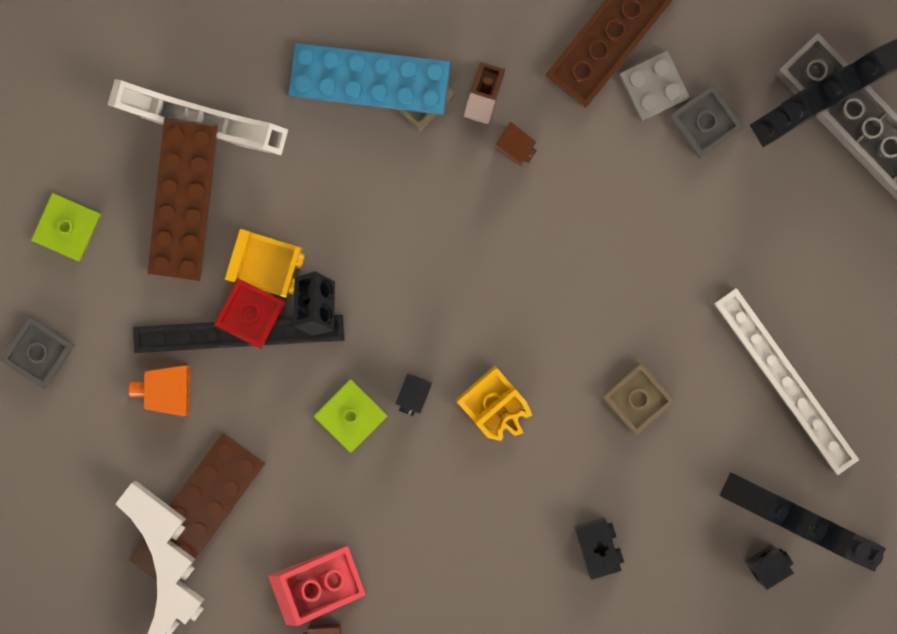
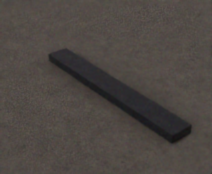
[133,315,345,353]

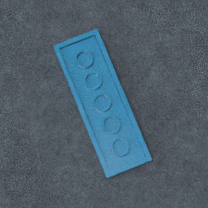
[288,43,451,115]

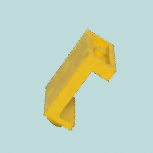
[225,229,306,298]

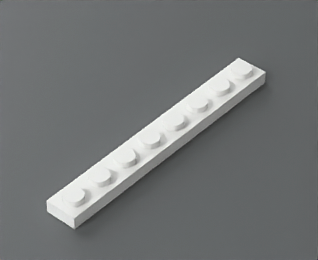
[714,288,859,475]

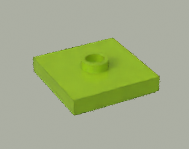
[31,193,102,262]
[314,379,388,453]

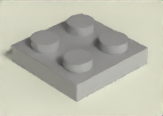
[619,51,690,121]

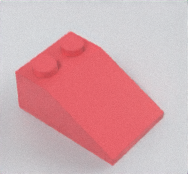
[268,546,366,626]

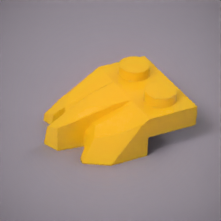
[455,365,532,441]

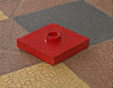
[214,278,286,350]

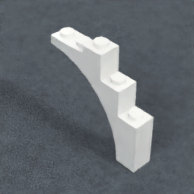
[108,79,288,155]
[116,481,205,634]

